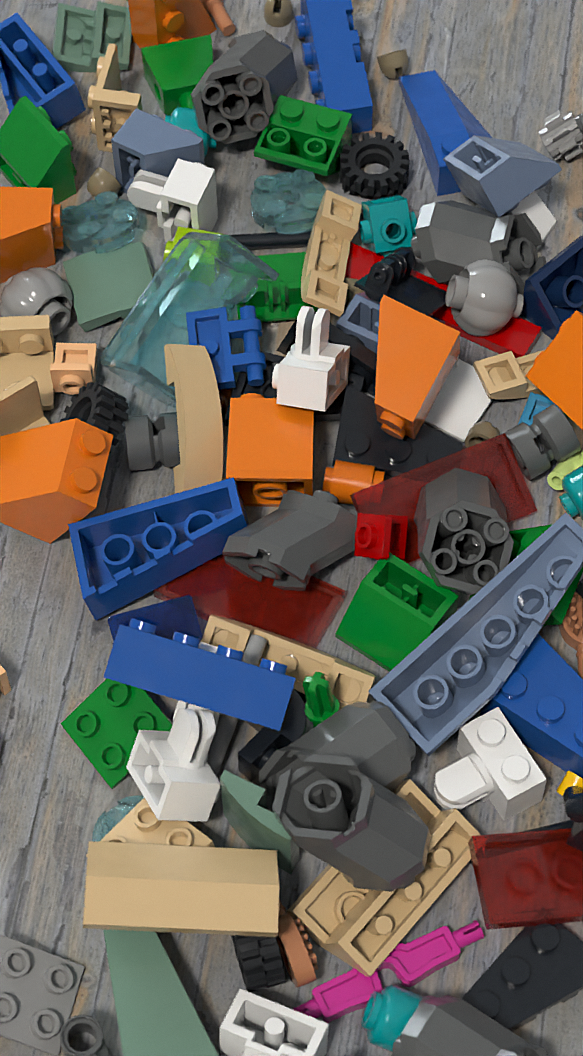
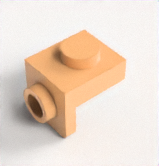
[50,343,98,395]

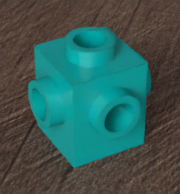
[359,195,417,257]

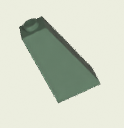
[103,929,218,1056]

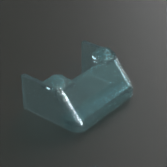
[100,232,280,408]

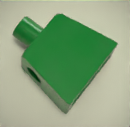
[141,35,213,115]

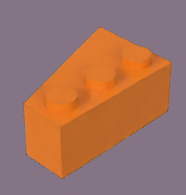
[128,0,217,48]

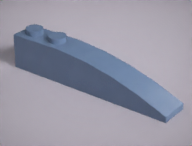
[368,513,583,756]

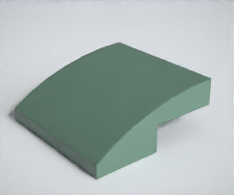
[52,1,132,73]
[63,242,163,332]
[220,770,300,874]

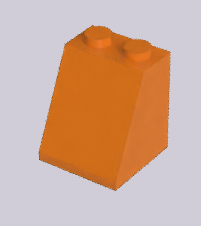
[0,186,64,284]
[375,295,460,440]
[525,310,583,430]
[226,393,314,507]
[0,418,114,544]

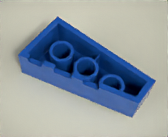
[295,0,373,134]
[68,477,249,621]
[103,618,296,731]
[480,634,583,778]

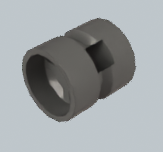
[502,404,581,480]
[125,412,180,471]

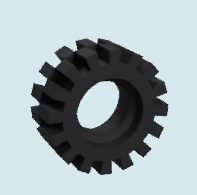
[340,132,410,200]
[60,382,129,454]
[231,935,286,993]

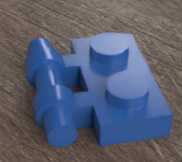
[186,305,267,390]

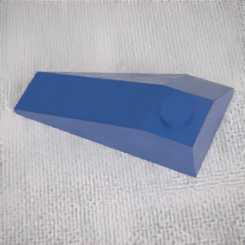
[399,70,492,196]

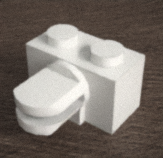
[127,159,218,243]
[272,306,350,412]
[434,707,547,821]
[126,708,221,822]
[220,989,329,1056]

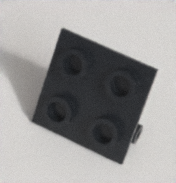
[354,247,446,317]

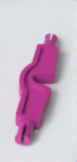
[293,920,484,1023]

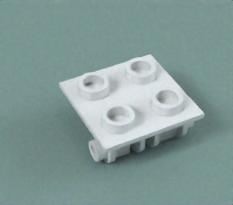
[424,355,493,442]

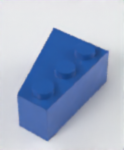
[0,12,86,129]

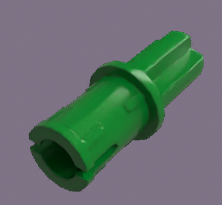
[303,672,340,728]

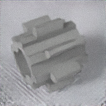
[538,110,583,161]

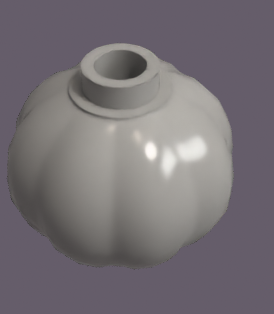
[445,259,524,337]
[0,267,73,336]

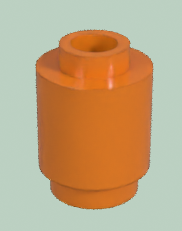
[322,460,385,507]

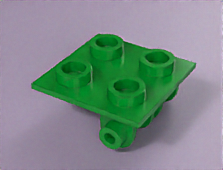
[232,252,317,322]
[61,678,173,789]

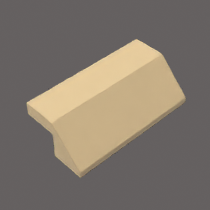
[286,779,487,977]
[83,841,279,937]

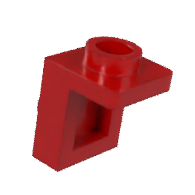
[354,513,408,559]

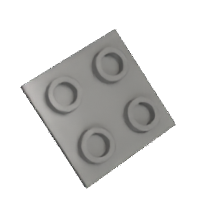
[0,934,85,1056]

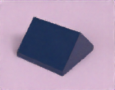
[521,236,583,340]

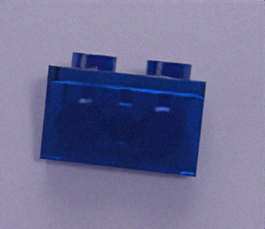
[108,595,203,644]

